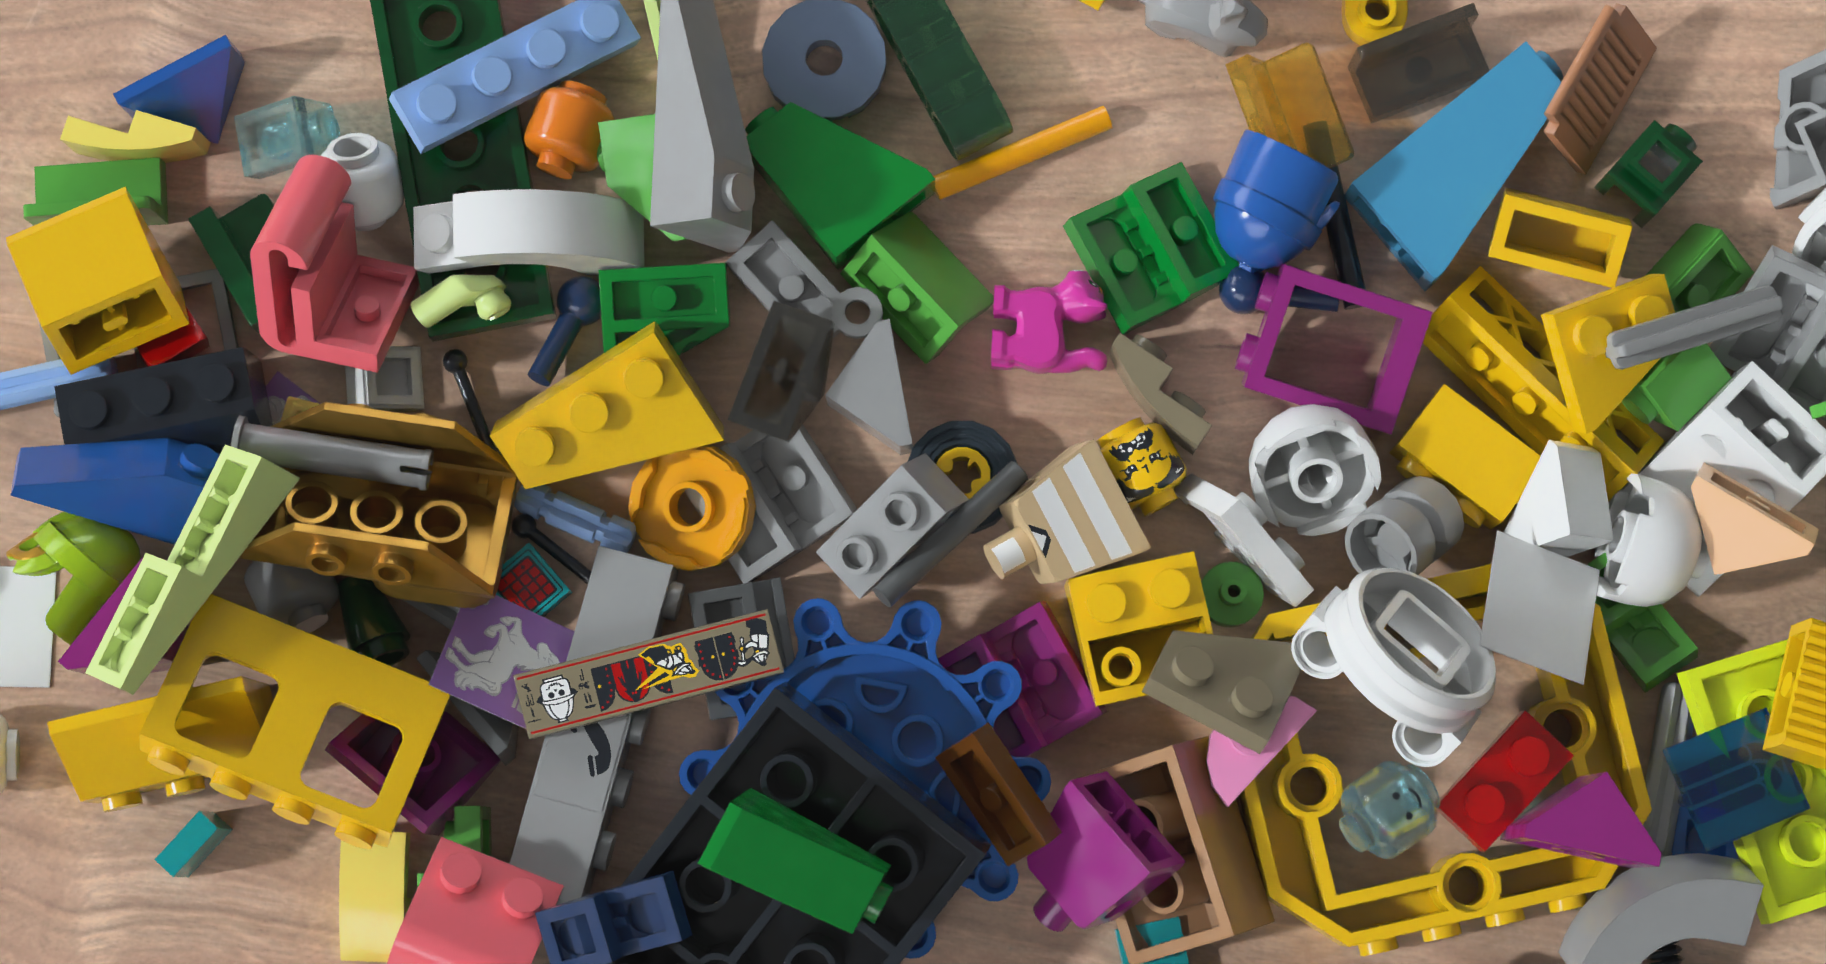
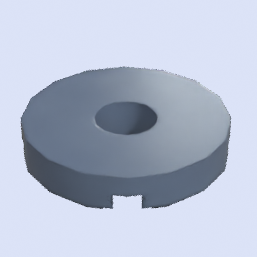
[762,0,886,122]

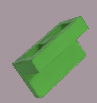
[23,157,168,226]
[840,212,994,364]

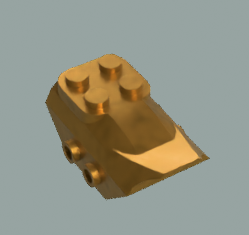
[239,402,517,608]

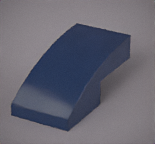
[535,871,692,964]

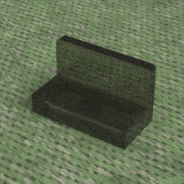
[1348,3,1490,123]

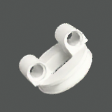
[1291,568,1496,767]

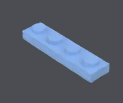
[389,0,641,154]

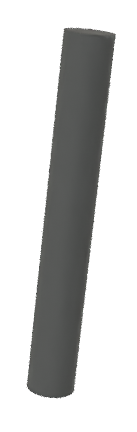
[873,461,1028,608]

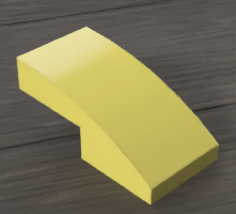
[60,110,211,163]
[339,832,411,962]

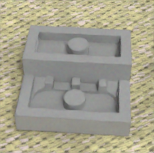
[1710,245,1826,421]
[685,407,857,584]

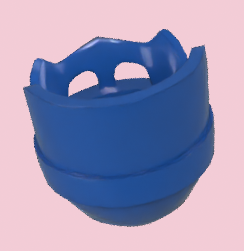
[1213,129,1340,274]

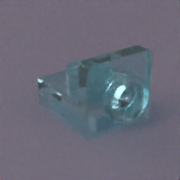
[234,96,340,179]

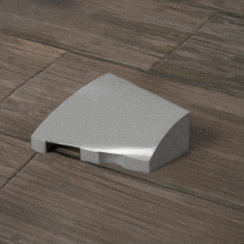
[1770,49,1826,210]

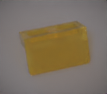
[1225,42,1355,169]

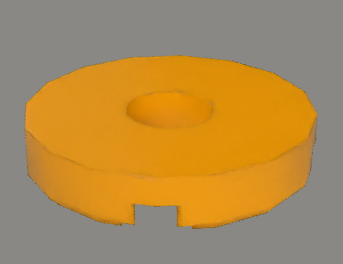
[628,445,756,571]

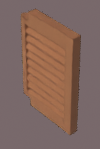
[1544,3,1657,175]

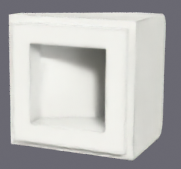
[345,346,425,412]

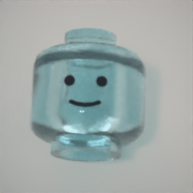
[1339,761,1440,859]

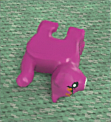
[991,270,1108,374]

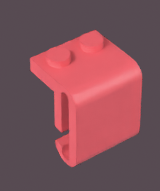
[250,155,419,373]
[387,837,564,964]

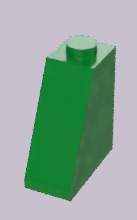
[745,102,935,270]
[698,788,894,934]

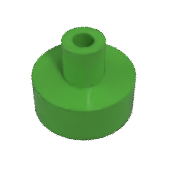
[1201,562,1264,627]

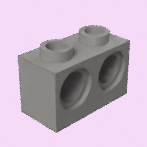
[816,453,969,599]

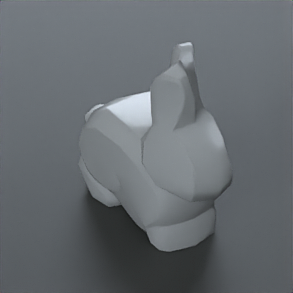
[1138,0,1268,57]

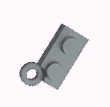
[726,220,883,358]

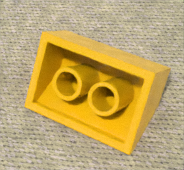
[47,676,273,812]

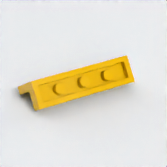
[1423,266,1665,501]

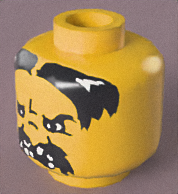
[1096,417,1187,517]

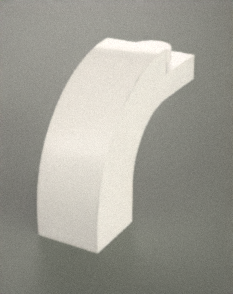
[413,189,645,276]

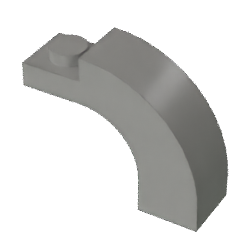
[1558,853,1764,964]

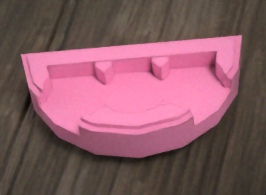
[1206,696,1317,807]

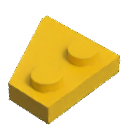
[1541,274,1675,434]

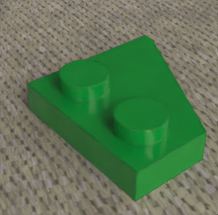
[598,263,730,356]

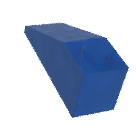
[10,438,220,545]

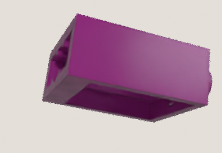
[1234,264,1433,434]

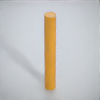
[933,105,1113,200]

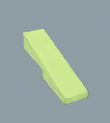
[85,445,300,695]

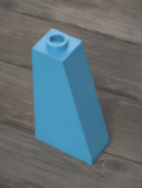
[1345,41,1563,291]

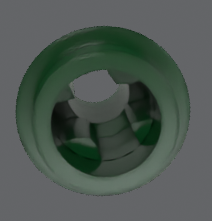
[338,577,410,666]

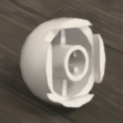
[1249,404,1382,536]
[1594,473,1709,607]

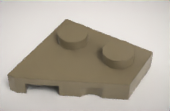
[1142,630,1301,754]

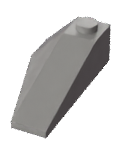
[650,0,755,253]

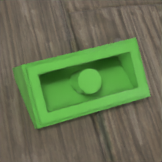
[1645,223,1754,313]

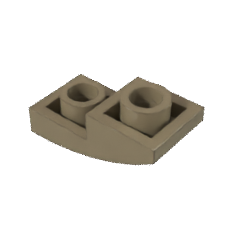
[1109,333,1212,455]

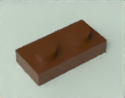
[935,722,1062,866]

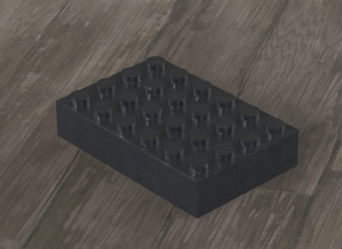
[607,682,991,964]

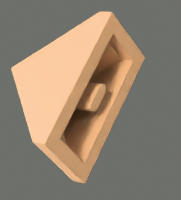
[1691,462,1819,575]

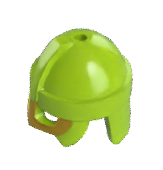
[6,512,141,646]

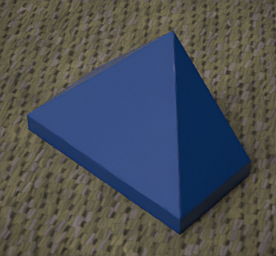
[113,35,245,144]

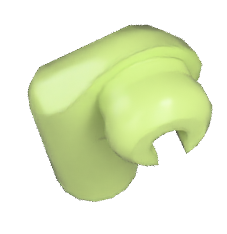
[411,274,511,328]

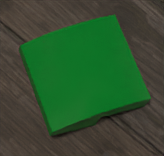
[1063,162,1239,335]

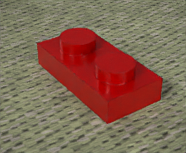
[1432,710,1574,852]

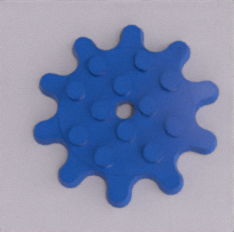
[679,598,1052,959]

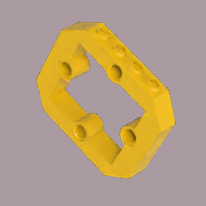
[1239,564,1652,956]

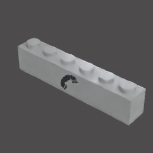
[510,546,685,905]

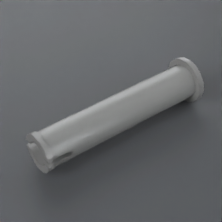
[231,415,434,491]

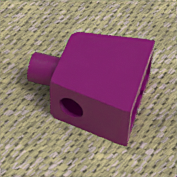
[1027,771,1186,932]

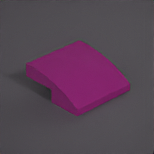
[938,600,1108,757]

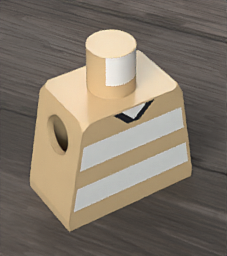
[983,439,1151,584]

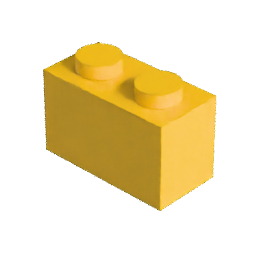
[1488,187,1633,288]
[1389,384,1541,529]

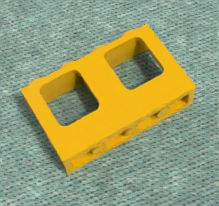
[139,594,451,849]

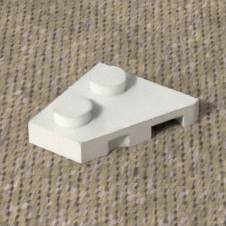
[1174,473,1314,607]

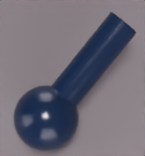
[1219,266,1339,315]
[528,276,601,386]

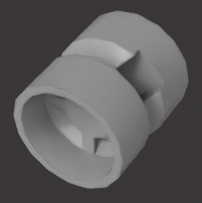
[1344,476,1464,575]

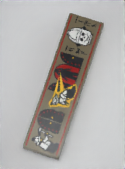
[513,609,784,740]

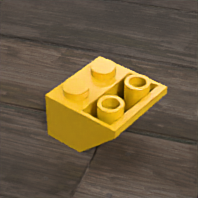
[6,186,189,375]
[1064,551,1214,707]

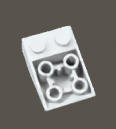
[1608,361,1826,597]

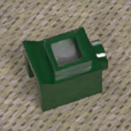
[1594,120,1703,228]

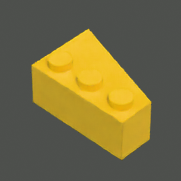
[490,321,724,489]

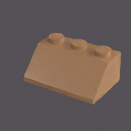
[1072,736,1275,964]

